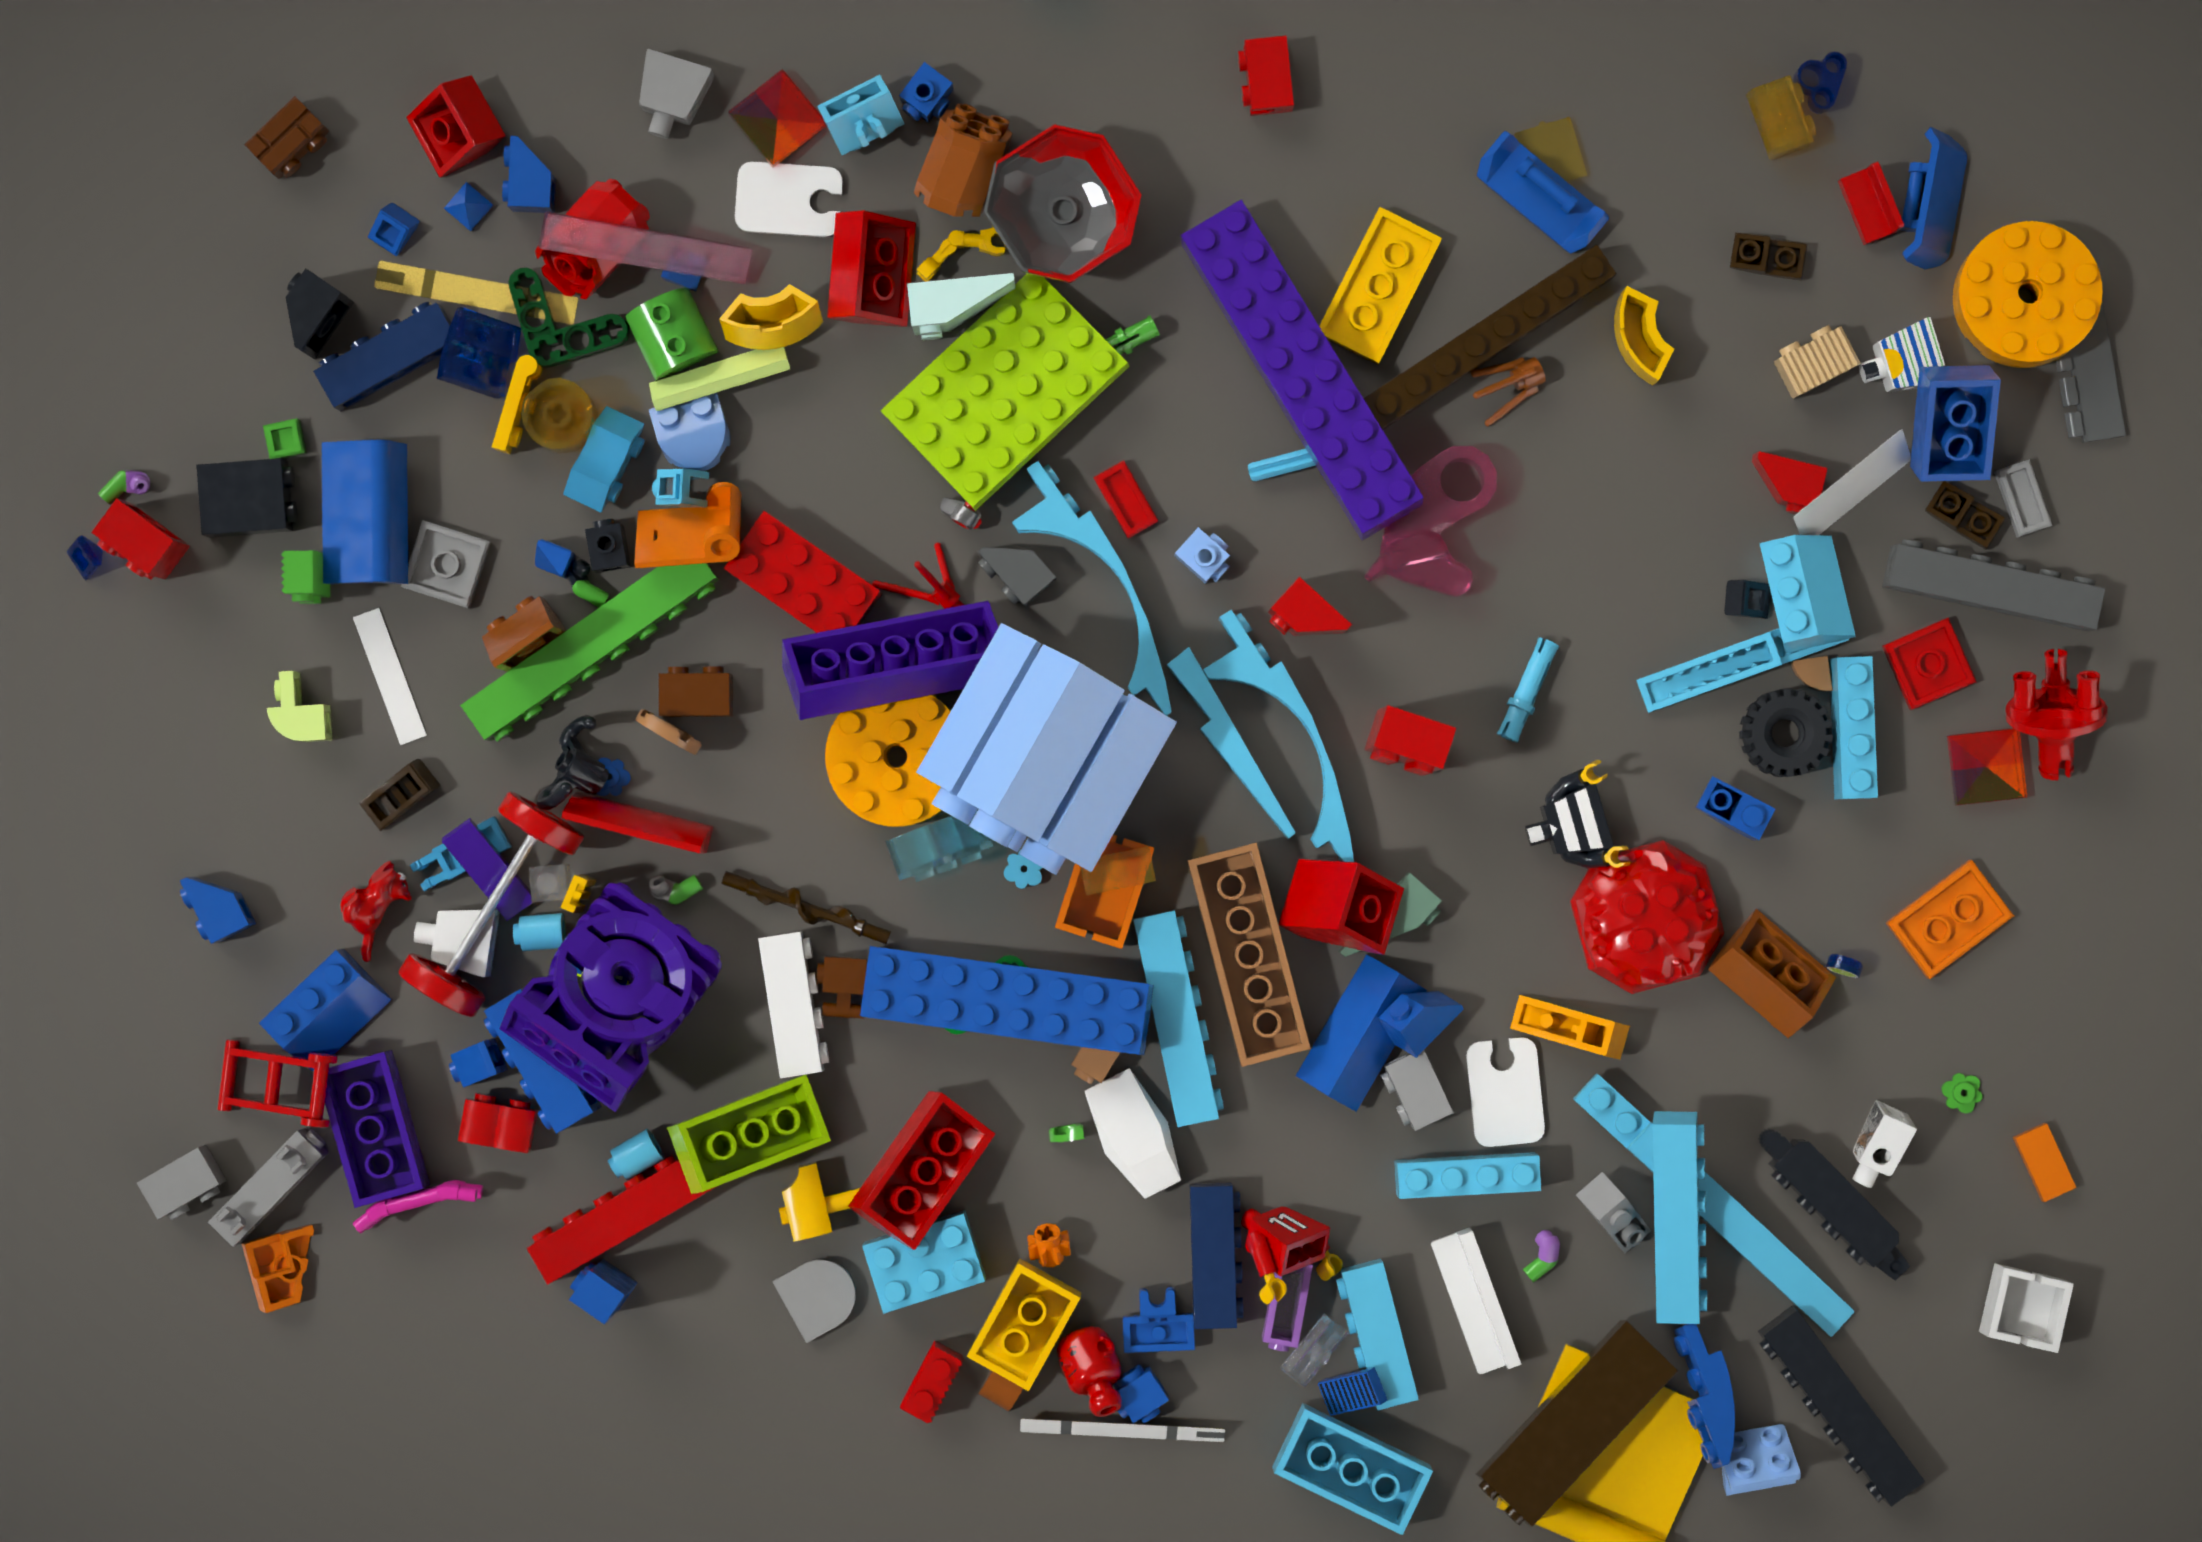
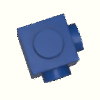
[899,62,954,123]

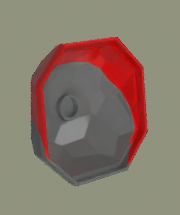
[984,124,1142,283]

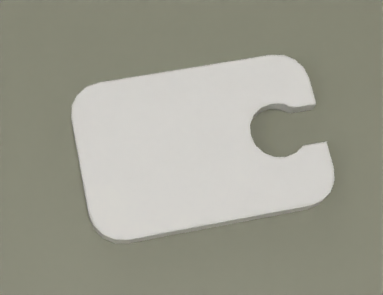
[735,162,843,238]
[1466,1037,1545,1147]

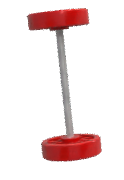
[398,791,584,1017]

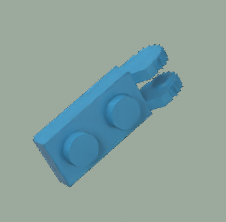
[410,816,512,891]

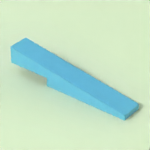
[1636,628,1849,713]
[1167,647,1296,839]

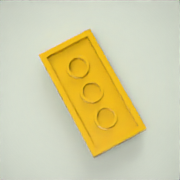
[1319,207,1442,365]

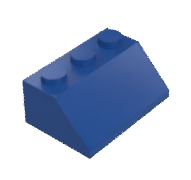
[259,949,393,1072]

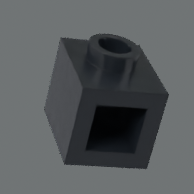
[585,519,631,573]

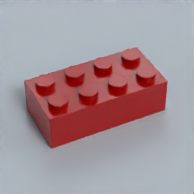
[724,511,883,633]
[1364,705,1457,776]

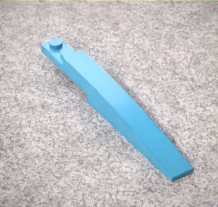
[1573,1073,1855,1337]

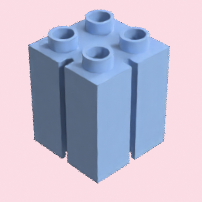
[916,623,1177,875]

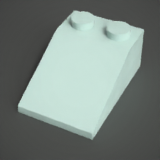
[907,273,1015,340]

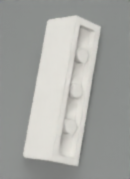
[1431,1228,1521,1374]

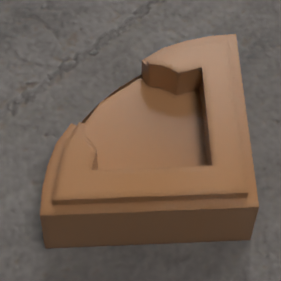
[1791,656,1833,692]

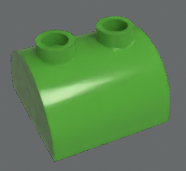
[625,287,719,381]

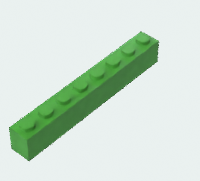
[460,563,719,742]

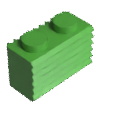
[281,550,330,604]

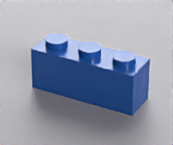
[569,1259,638,1324]

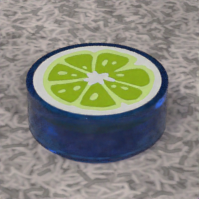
[1825,954,1863,978]

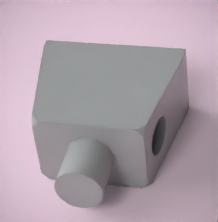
[639,49,715,139]

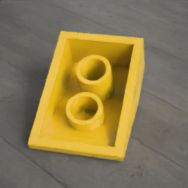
[967,1258,1081,1391]

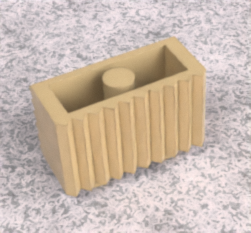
[1774,325,1861,399]

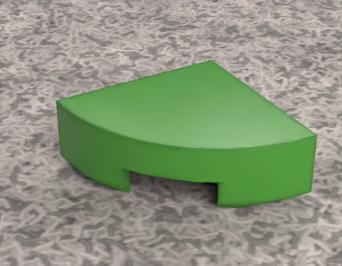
[1048,1123,1085,1142]

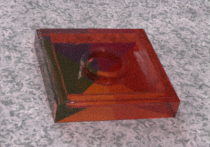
[728,69,826,168]
[1947,728,2027,806]

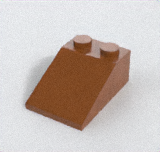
[482,596,567,672]

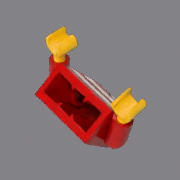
[1241,1206,1343,1304]

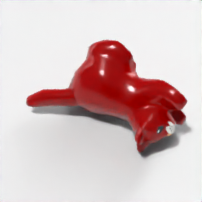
[340,861,412,962]

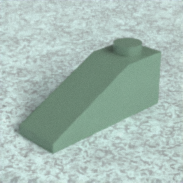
[1338,872,1442,957]

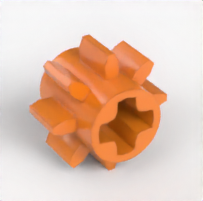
[1027,1223,1071,1267]

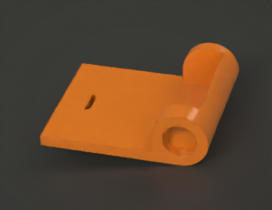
[634,482,742,569]

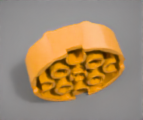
[1953,221,2103,368]
[825,695,951,827]

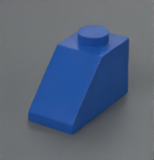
[1378,991,1464,1058]
[449,1038,508,1088]

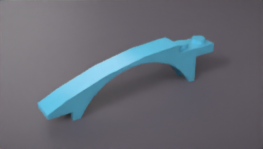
[1012,461,1172,716]
[1203,610,1354,862]

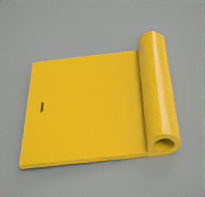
[1496,1344,1703,1542]

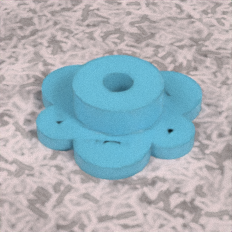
[1004,850,1042,889]

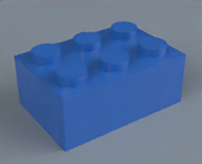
[1910,365,2001,482]

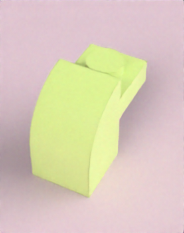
[267,671,332,742]

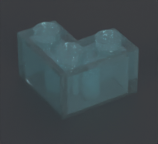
[885,810,993,882]

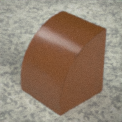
[978,1371,1024,1412]

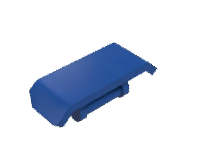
[1900,127,1967,270]
[1477,131,1609,254]

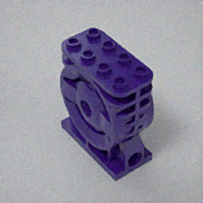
[499,882,722,1112]

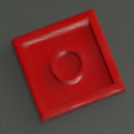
[1882,617,1976,710]

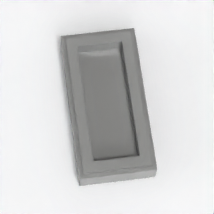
[1994,459,2053,538]

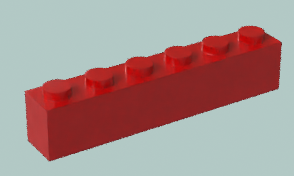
[526,1155,718,1285]

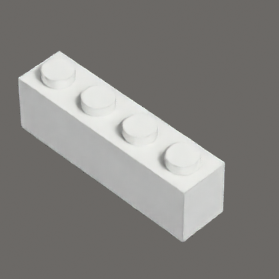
[758,931,829,1078]

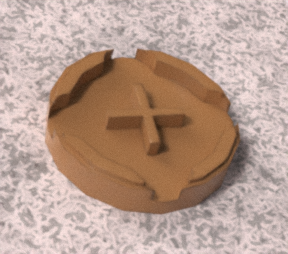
[635,709,702,755]

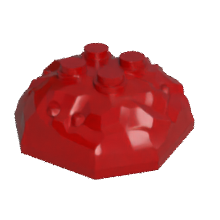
[1570,840,1725,994]

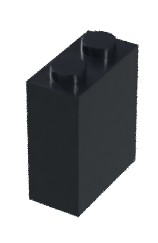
[196,458,298,538]

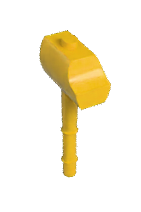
[779,1162,860,1242]

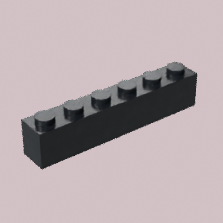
[1758,1306,1925,1507]

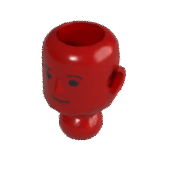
[1057,1326,1122,1417]

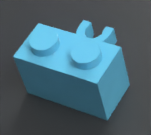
[817,74,905,155]

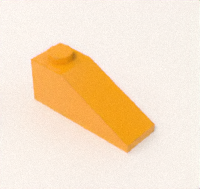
[1510,995,1630,1060]

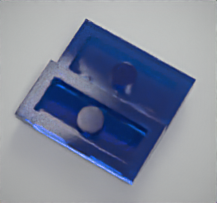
[437,306,521,399]

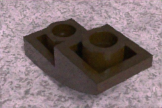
[1730,232,1807,281]
[1925,481,2005,550]

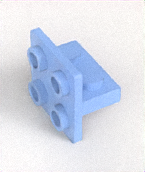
[1722,1424,1801,1496]

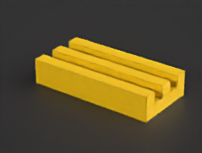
[560,874,596,913]

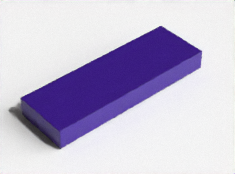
[442,818,535,921]

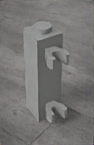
[208,1128,329,1247]

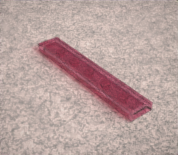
[539,211,752,284]

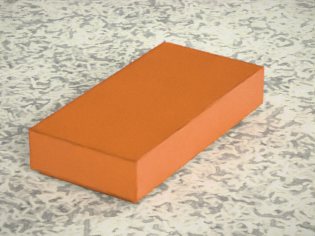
[2012,1123,2077,1202]

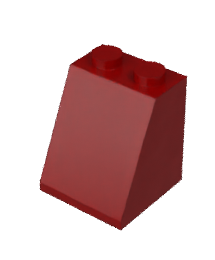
[1278,859,1404,955]

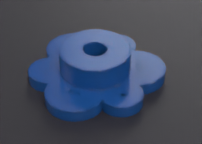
[597,757,631,796]

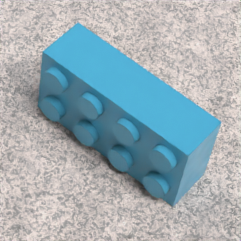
[1272,1403,1433,1535]

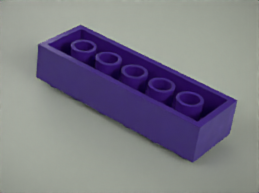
[782,601,998,720]

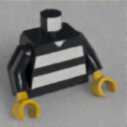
[1525,760,1630,868]

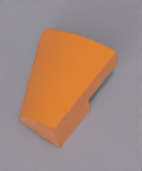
[241,1224,314,1313]

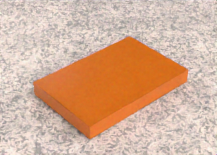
[1886,860,2014,979]

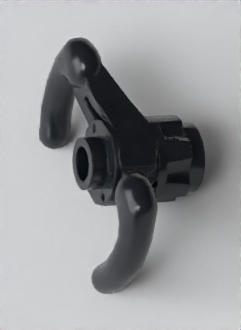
[537,715,609,810]

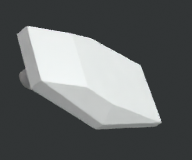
[1084,1068,1181,1199]

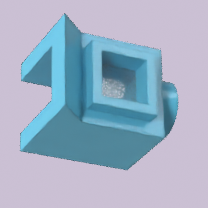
[652,468,709,508]

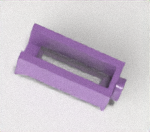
[1262,1263,1313,1351]

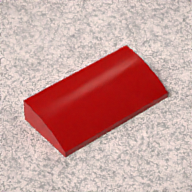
[561,792,714,854]

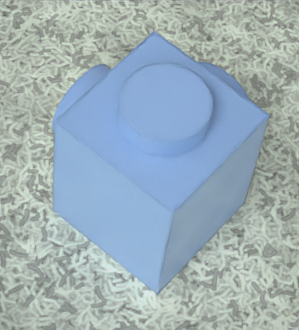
[1174,527,1230,584]

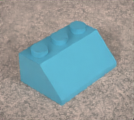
[1759,535,1856,653]

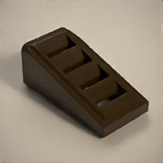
[359,758,440,831]

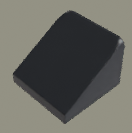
[1724,580,1770,619]

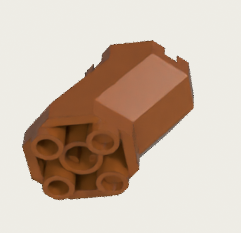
[914,103,1013,217]

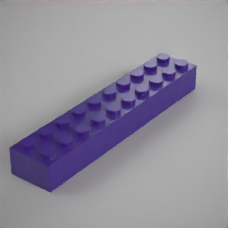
[1181,199,1424,541]

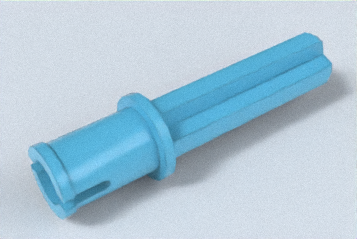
[1248,448,1316,481]

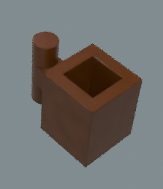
[817,956,868,1019]

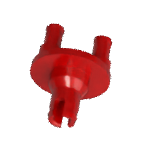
[2005,649,2108,781]

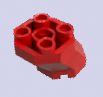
[534,179,650,300]

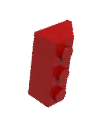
[827,210,916,327]

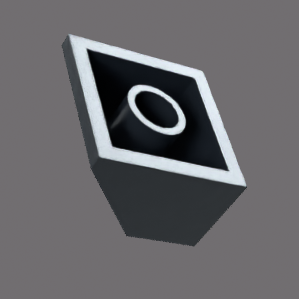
[285,268,354,360]

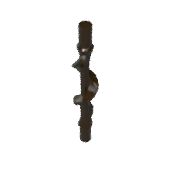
[721,871,891,944]

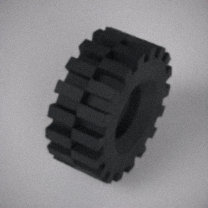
[1739,688,1833,777]

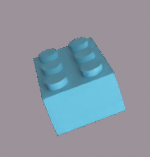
[862,1210,986,1314]

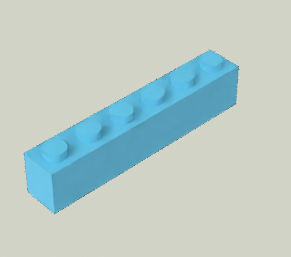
[1133,910,1224,1127]
[1652,1111,1708,1324]

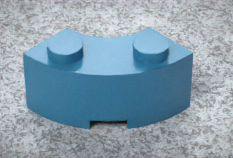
[563,406,645,512]

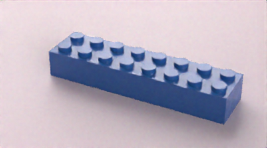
[860,946,1154,1055]

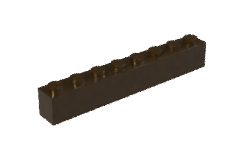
[1363,245,1617,430]

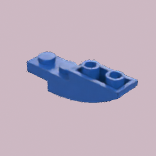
[1674,1324,1735,1469]

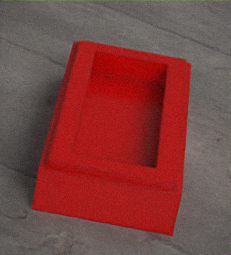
[1093,460,1158,539]

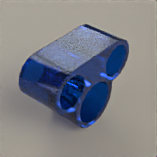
[1793,52,1847,114]

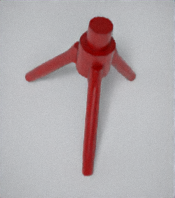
[872,542,964,609]

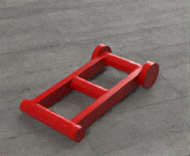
[217,1040,338,1127]

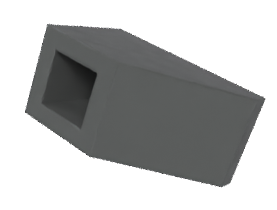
[978,547,1056,607]

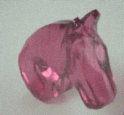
[1364,446,1497,597]

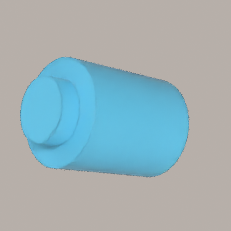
[513,913,567,951]
[608,1128,665,1180]

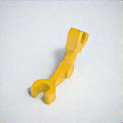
[916,228,1005,282]

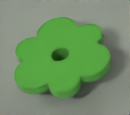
[1941,1073,1982,1113]

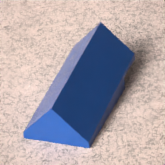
[1295,954,1427,1112]

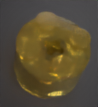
[521,378,598,453]

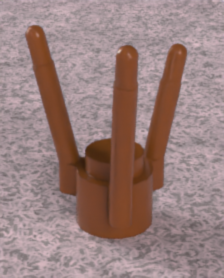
[1471,357,1546,427]

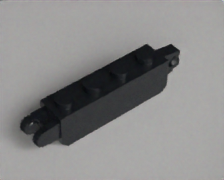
[1758,1128,1910,1281]

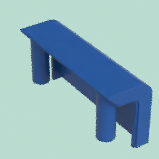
[322,440,408,584]

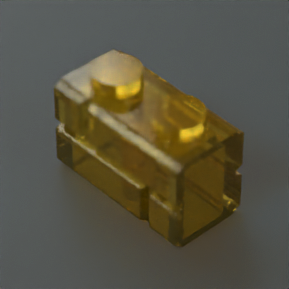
[1746,75,1816,160]

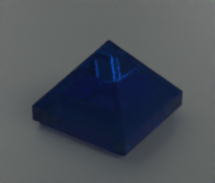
[66,535,103,581]

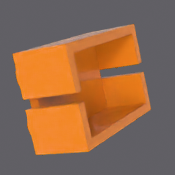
[1055,835,1154,949]

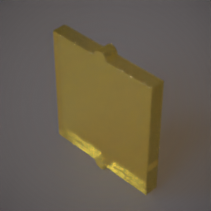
[1514,117,1587,182]

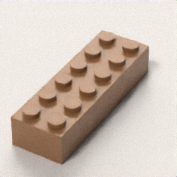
[1187,843,1311,1067]

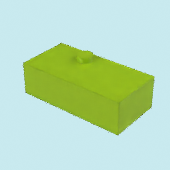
[667,1075,831,1194]

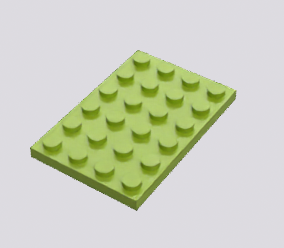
[880,273,1130,511]

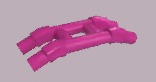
[353,1180,483,1234]

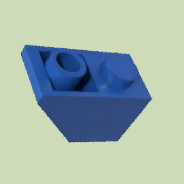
[502,136,556,213]
[1695,776,1775,840]
[180,877,256,944]

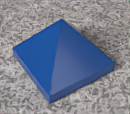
[444,182,493,231]

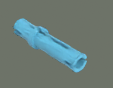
[1497,637,1559,743]

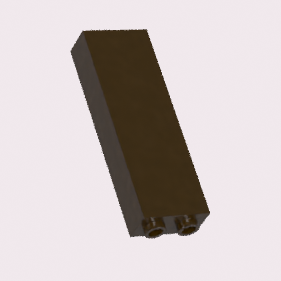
[1476,1320,1678,1527]

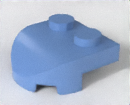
[649,393,731,471]

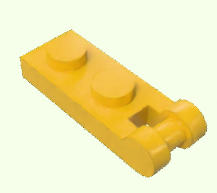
[492,355,542,454]

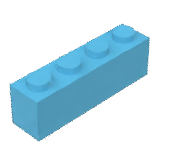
[1829,656,1878,800]
[1394,1152,1541,1199]
[1336,1258,1419,1410]

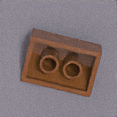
[1708,909,1837,1039]

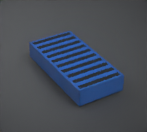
[1318,1367,1388,1416]

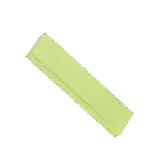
[649,347,790,411]

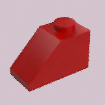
[1752,451,1828,514]

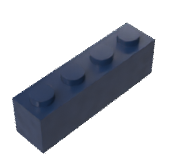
[313,302,463,412]
[1189,1183,1243,1329]

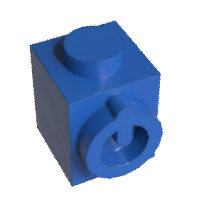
[1113,1364,1169,1424]

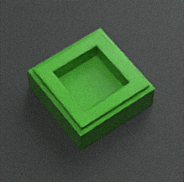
[263,418,307,459]

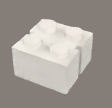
[1979,1263,2074,1353]

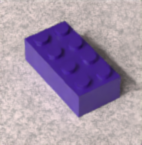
[325,1050,430,1208]

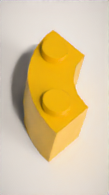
[719,284,823,350]
[1614,286,1674,386]

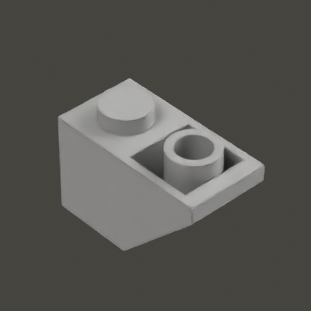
[1576,1172,1651,1253]

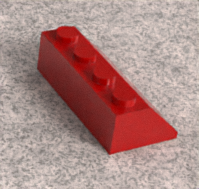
[848,1091,995,1250]

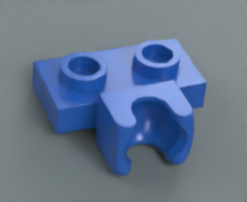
[1123,1287,1195,1353]

